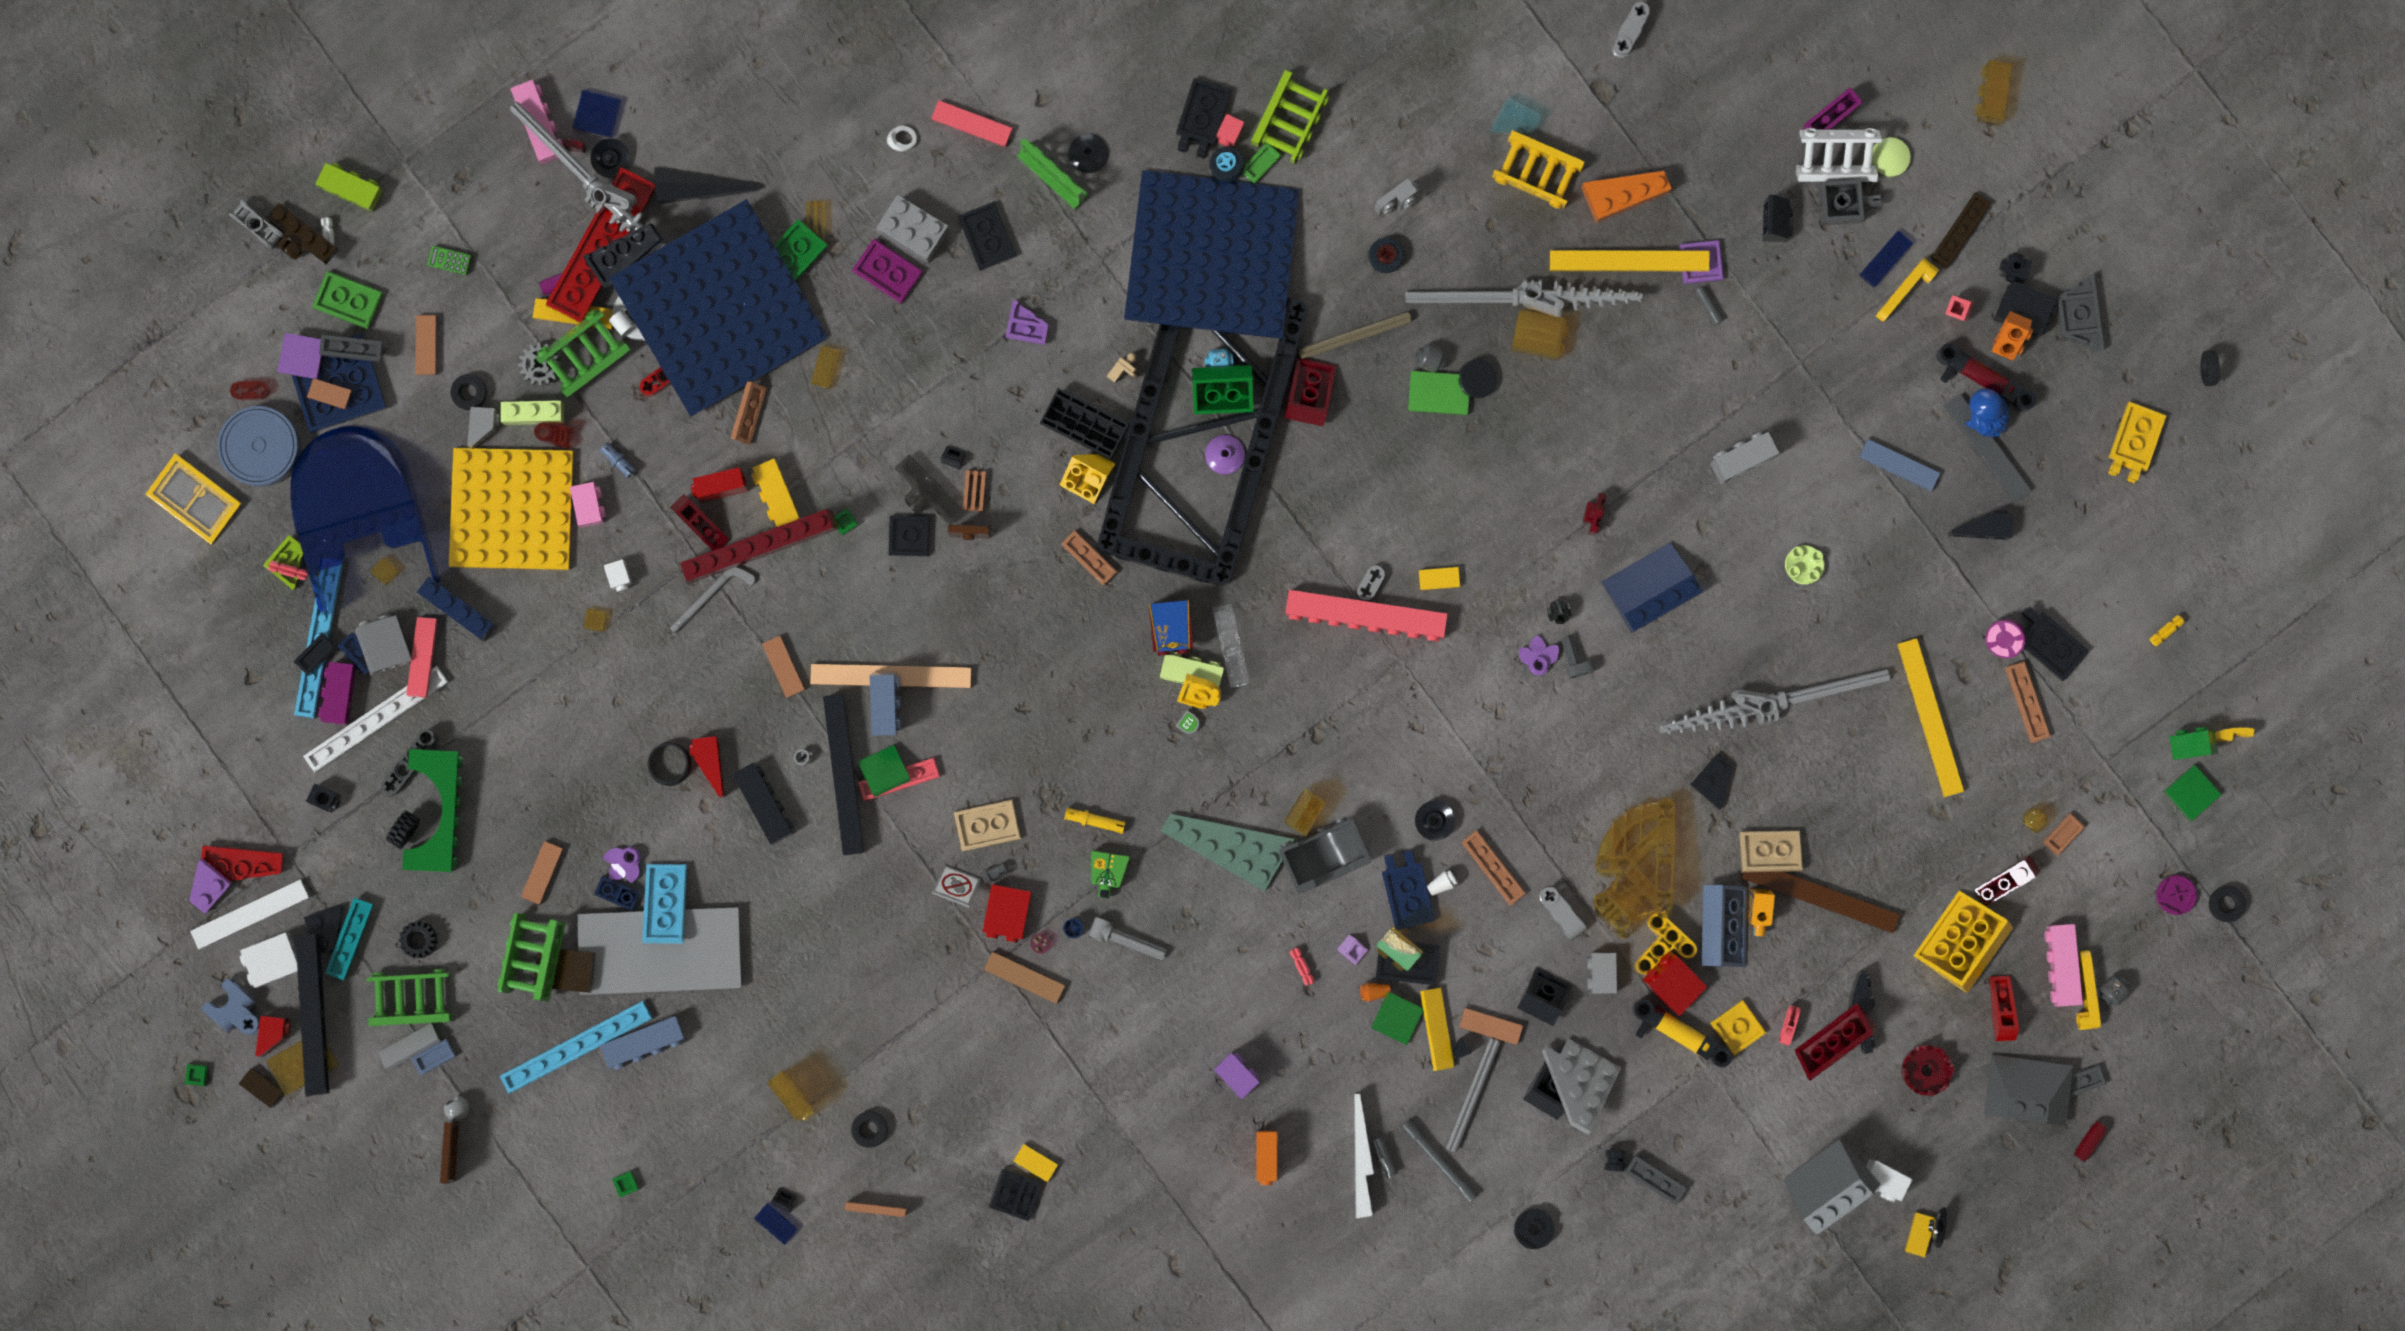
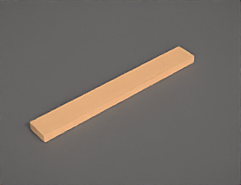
[810,664,971,688]

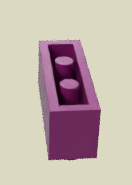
[1801,87,1863,144]
[318,662,357,726]

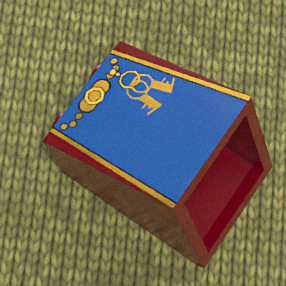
[1149,600,1193,656]

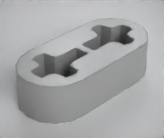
[1357,566,1385,601]

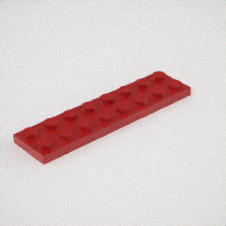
[546,167,655,323]

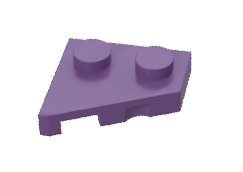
[1006,300,1049,345]
[189,858,232,914]

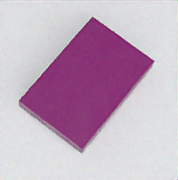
[852,239,923,304]

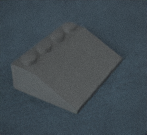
[1783,1138,1881,1235]

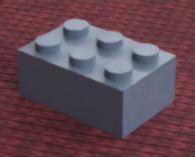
[870,671,902,736]

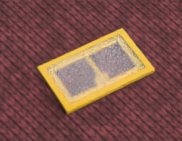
[145,453,242,545]

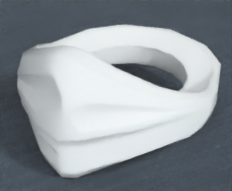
[887,126,917,151]

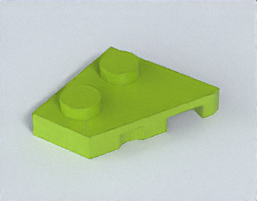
[263,535,305,590]

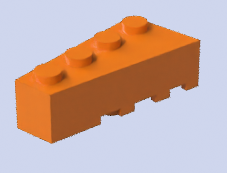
[1581,171,1672,223]

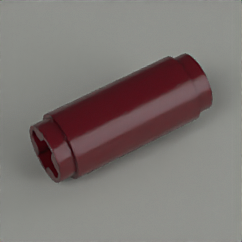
[2073,1121,2108,1162]

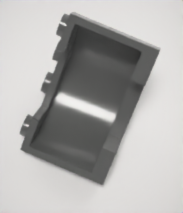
[1279,817,1372,895]

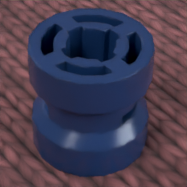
[1063,918,1084,939]

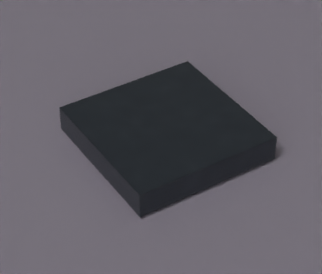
[889,515,930,557]

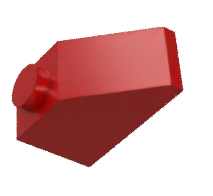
[255,1016,291,1057]

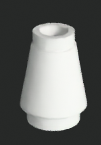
[1427,870,1458,896]

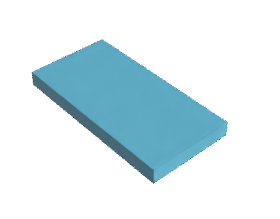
[642,864,688,944]

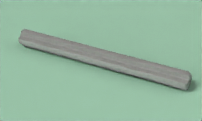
[1446,1038,1500,1152]

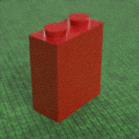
[691,467,748,503]
[982,884,1032,943]
[1642,951,1707,1016]

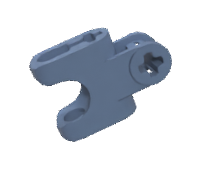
[201,978,260,1035]

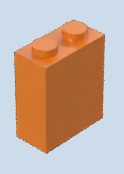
[1256,1131,1277,1185]

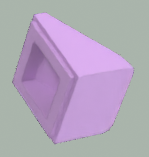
[1337,935,1368,965]

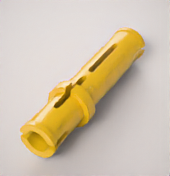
[1064,807,1125,834]

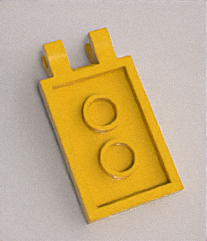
[2108,402,2166,483]

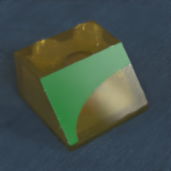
[1375,926,1423,971]

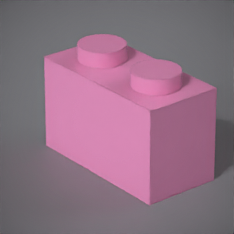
[570,482,606,528]

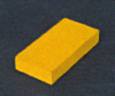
[1418,567,1460,591]
[1013,1144,1058,1182]
[1904,1212,1935,1257]

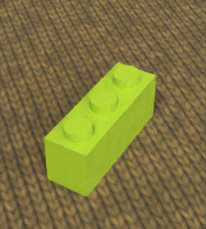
[315,163,383,212]

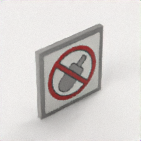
[931,865,981,908]

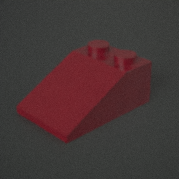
[1285,357,1336,427]

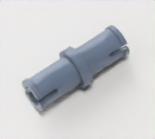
[599,442,636,479]

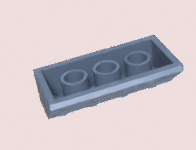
[1701,885,1747,967]

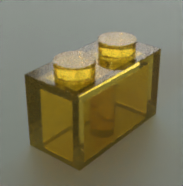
[1283,788,1327,836]

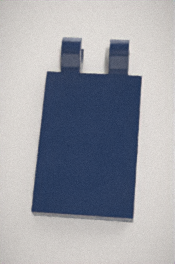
[1382,850,1435,930]

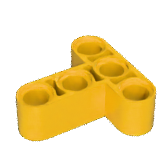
[1635,913,1697,975]

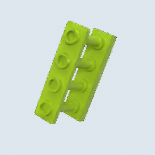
[1251,70,1330,164]

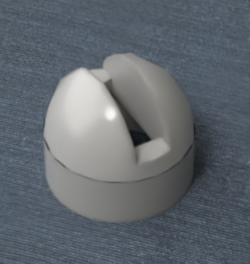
[794,749,811,766]

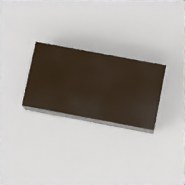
[239,1068,284,1108]

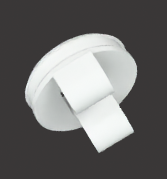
[609,296,645,341]

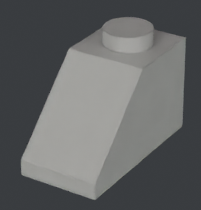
[467,407,500,448]

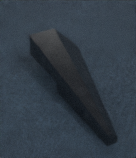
[654,167,758,204]

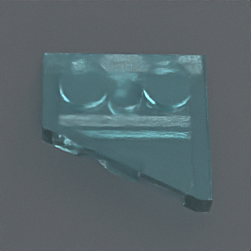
[1490,97,1542,133]

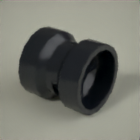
[1605,1150,1626,1172]

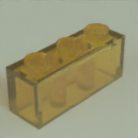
[1974,60,2013,126]

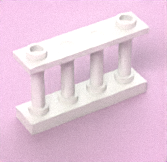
[1796,128,1882,182]

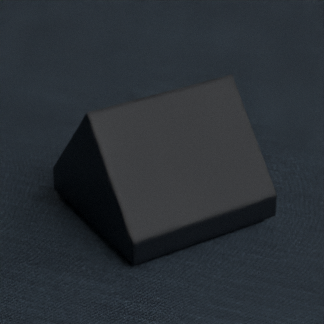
[941,446,965,469]
[1453,1039,1471,1059]
[771,1188,797,1213]

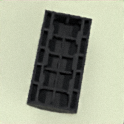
[1040,388,1129,460]

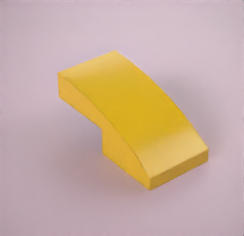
[2215,728,2255,742]

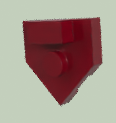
[1582,493,1606,535]

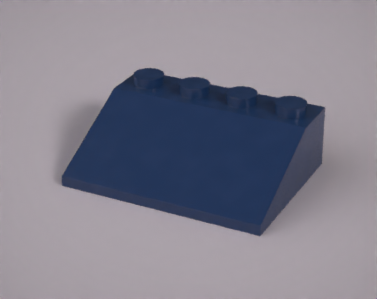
[1601,543,1703,634]

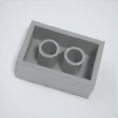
[876,195,949,263]
[1710,431,1779,485]

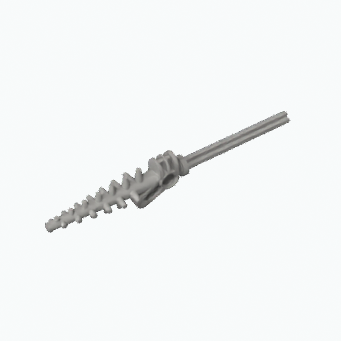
[510,101,666,254]
[1405,279,1643,318]
[1659,669,1890,734]

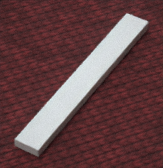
[303,666,449,773]

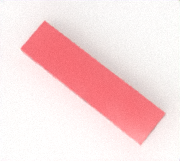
[931,100,1012,147]
[406,617,438,698]
[858,758,940,801]

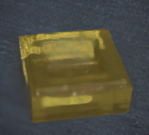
[370,557,399,585]
[583,609,607,632]

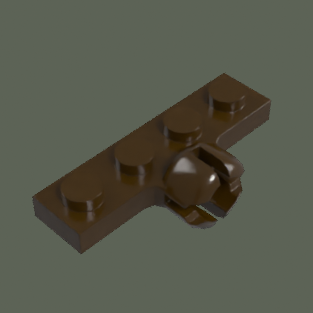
[266,203,338,265]

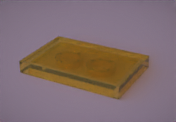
[266,1040,340,1096]

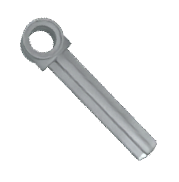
[1088,917,1166,960]

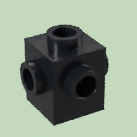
[1999,253,2032,283]

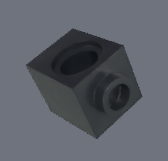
[306,783,340,813]

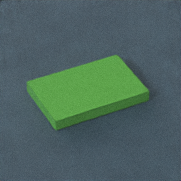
[312,271,383,330]
[1408,371,1469,416]

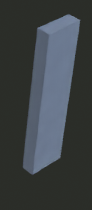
[1859,439,1940,492]

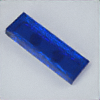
[1859,230,1913,288]

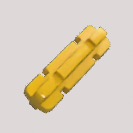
[2149,615,2185,647]

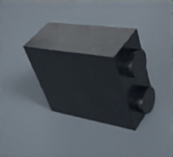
[1994,281,2057,338]

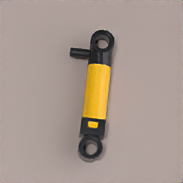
[1632,999,1732,1067]

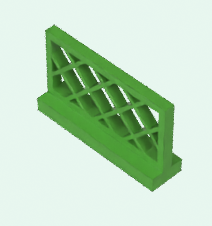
[1017,138,1088,210]

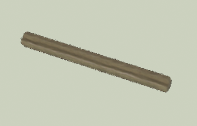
[1298,312,1412,359]

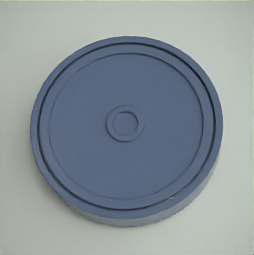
[217,406,301,487]

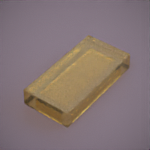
[810,346,840,390]

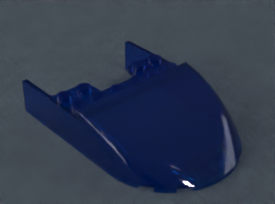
[290,426,441,616]

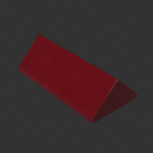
[1794,1003,1877,1081]

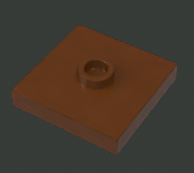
[948,524,990,540]

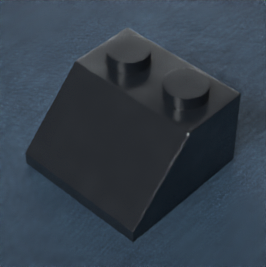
[1762,195,1793,242]
[1517,968,1572,1026]
[1523,1061,1565,1120]

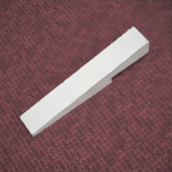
[1354,1093,1374,1218]

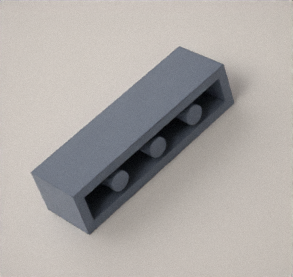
[600,1016,686,1070]

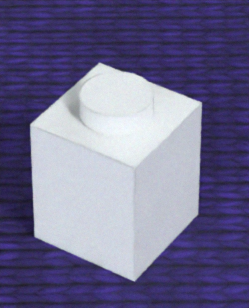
[604,559,632,592]

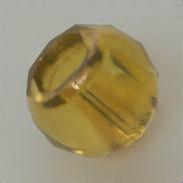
[2022,808,2048,833]

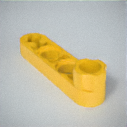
[1875,258,1939,322]
[2076,950,2101,1031]

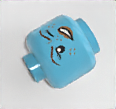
[1205,348,1233,367]

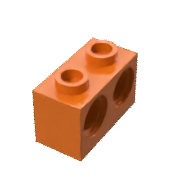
[1991,311,2033,361]

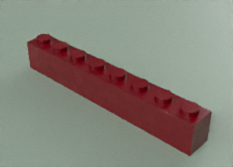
[680,509,839,583]

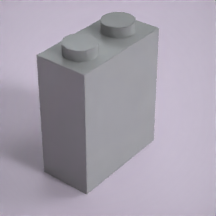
[355,614,411,676]

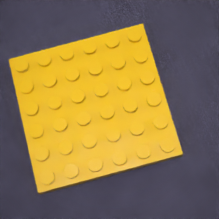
[449,448,574,570]

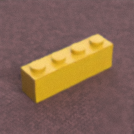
[751,459,800,527]

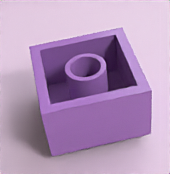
[1214,1053,1260,1099]

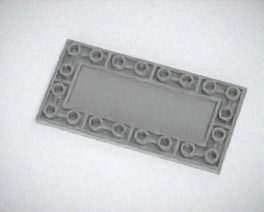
[577,907,742,995]

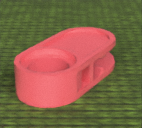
[1779,1005,1801,1046]

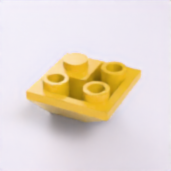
[1060,454,1115,504]

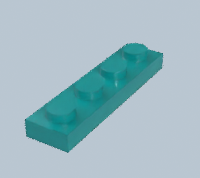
[325,898,374,980]

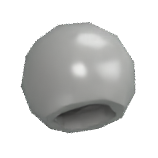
[444,1096,469,1121]

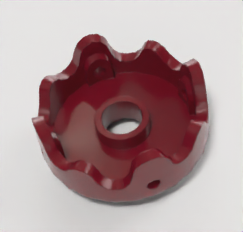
[1901,1045,1954,1096]

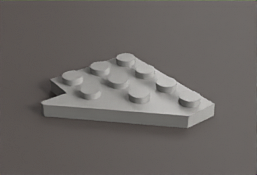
[1542,1038,1621,1135]

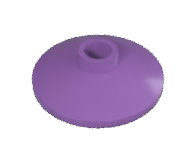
[1205,435,1245,475]

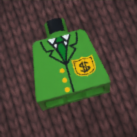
[1091,851,1130,899]

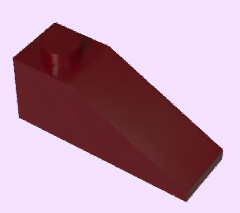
[670,494,729,551]

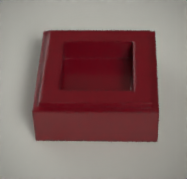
[562,138,586,154]

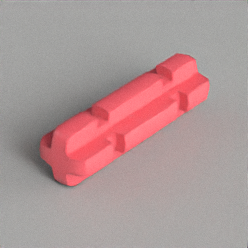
[268,560,309,580]
[1290,947,1315,986]

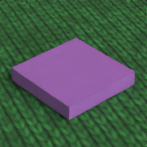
[1679,240,1724,284]
[277,333,322,380]

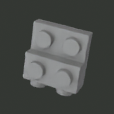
[1374,179,1420,215]

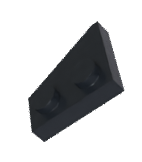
[1690,754,1732,810]

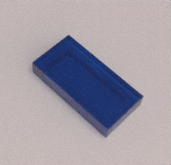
[754,1203,798,1245]

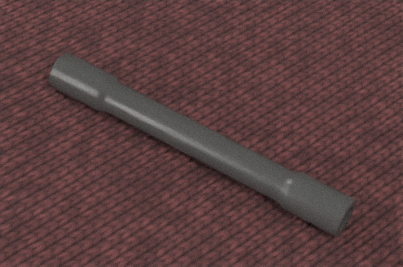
[1401,1119,1478,1203]

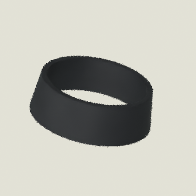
[648,742,692,786]

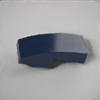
[594,876,640,911]

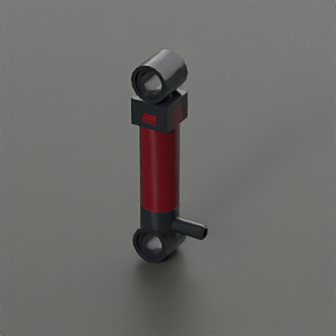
[1936,343,2037,412]

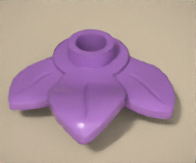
[1519,635,1559,675]
[603,847,641,883]

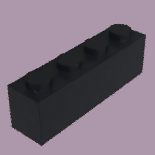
[732,763,794,845]

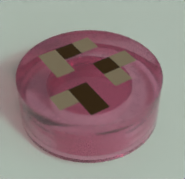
[1030,934,1051,954]

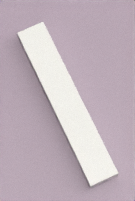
[190,880,310,949]

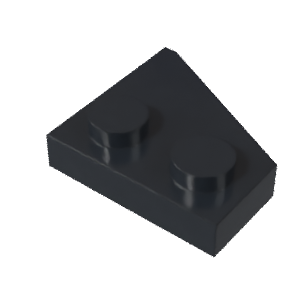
[304,905,343,954]

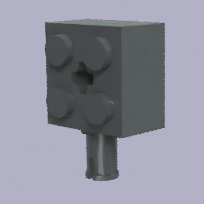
[1818,179,1881,226]

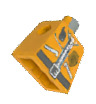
[1748,888,1775,936]

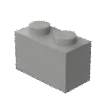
[1587,953,1617,994]

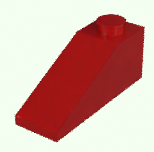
[689,736,725,798]
[1990,976,2019,1041]

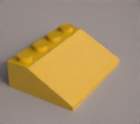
[1913,891,2013,993]

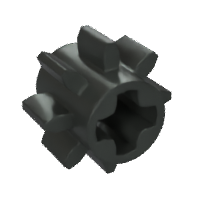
[1547,600,1572,624]

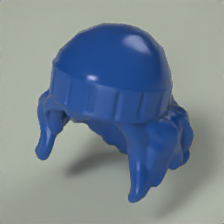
[1965,388,2010,437]

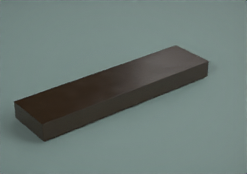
[1930,192,1991,269]

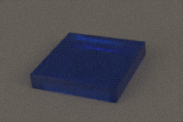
[572,90,621,138]

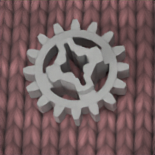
[518,343,562,387]

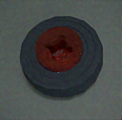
[1368,238,1404,273]

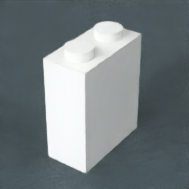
[240,932,297,988]

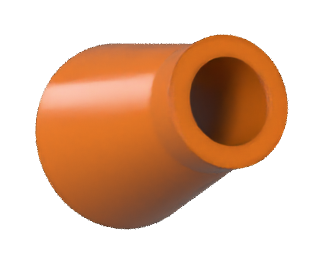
[1360,982,1391,1002]

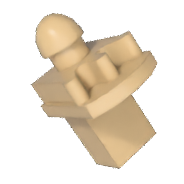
[1107,353,1138,382]

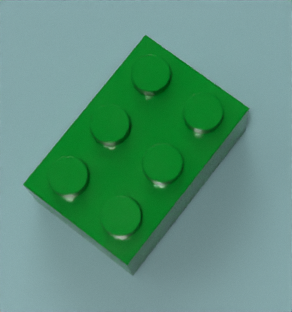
[1192,365,1254,415]

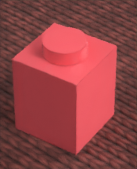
[1216,114,1244,147]
[1945,295,1975,321]

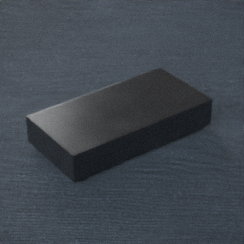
[293,633,337,676]

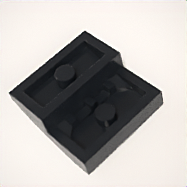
[989,1169,1042,1221]

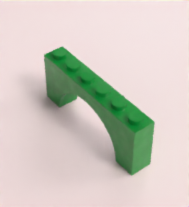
[402,749,463,872]

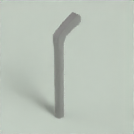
[670,567,755,633]

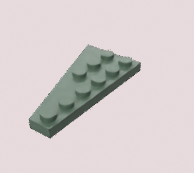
[1161,814,1295,891]

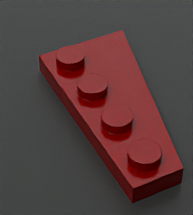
[201,845,284,881]

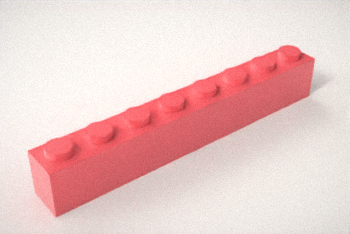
[1285,590,1447,642]

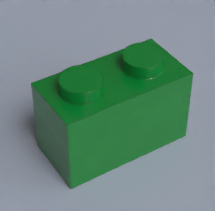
[2169,727,2218,760]

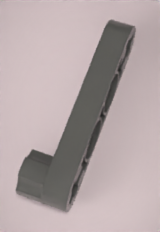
[381,729,438,796]

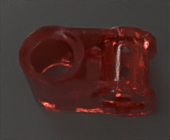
[534,423,574,449]

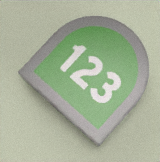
[1175,710,1199,734]

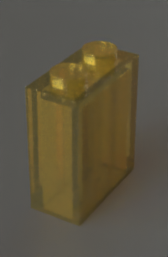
[1510,309,1569,361]
[767,1069,816,1121]

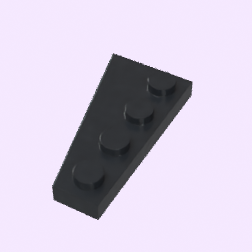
[583,223,663,288]

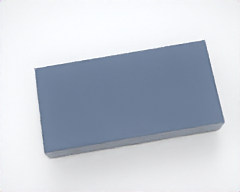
[411,1039,457,1076]

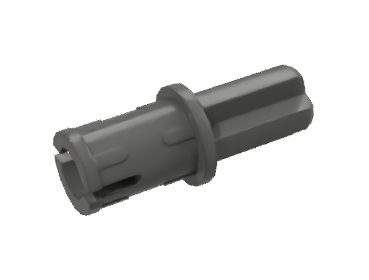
[1372,1137,1398,1178]

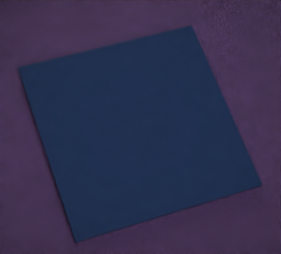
[1124,170,1299,339]
[608,199,828,417]

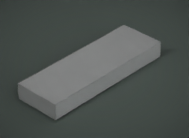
[378,1023,441,1071]

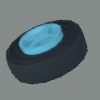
[1209,147,1245,182]

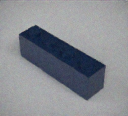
[417,576,496,642]

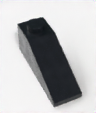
[1948,510,2013,540]

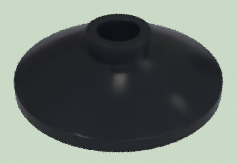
[1069,134,1108,173]
[590,138,630,178]
[1415,801,1455,841]
[1928,1207,1947,1248]

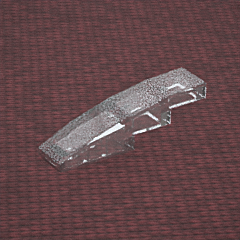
[1212,604,1250,688]

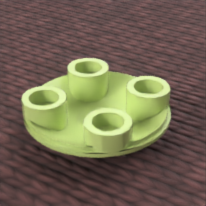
[1872,137,1911,178]
[1785,545,1825,585]

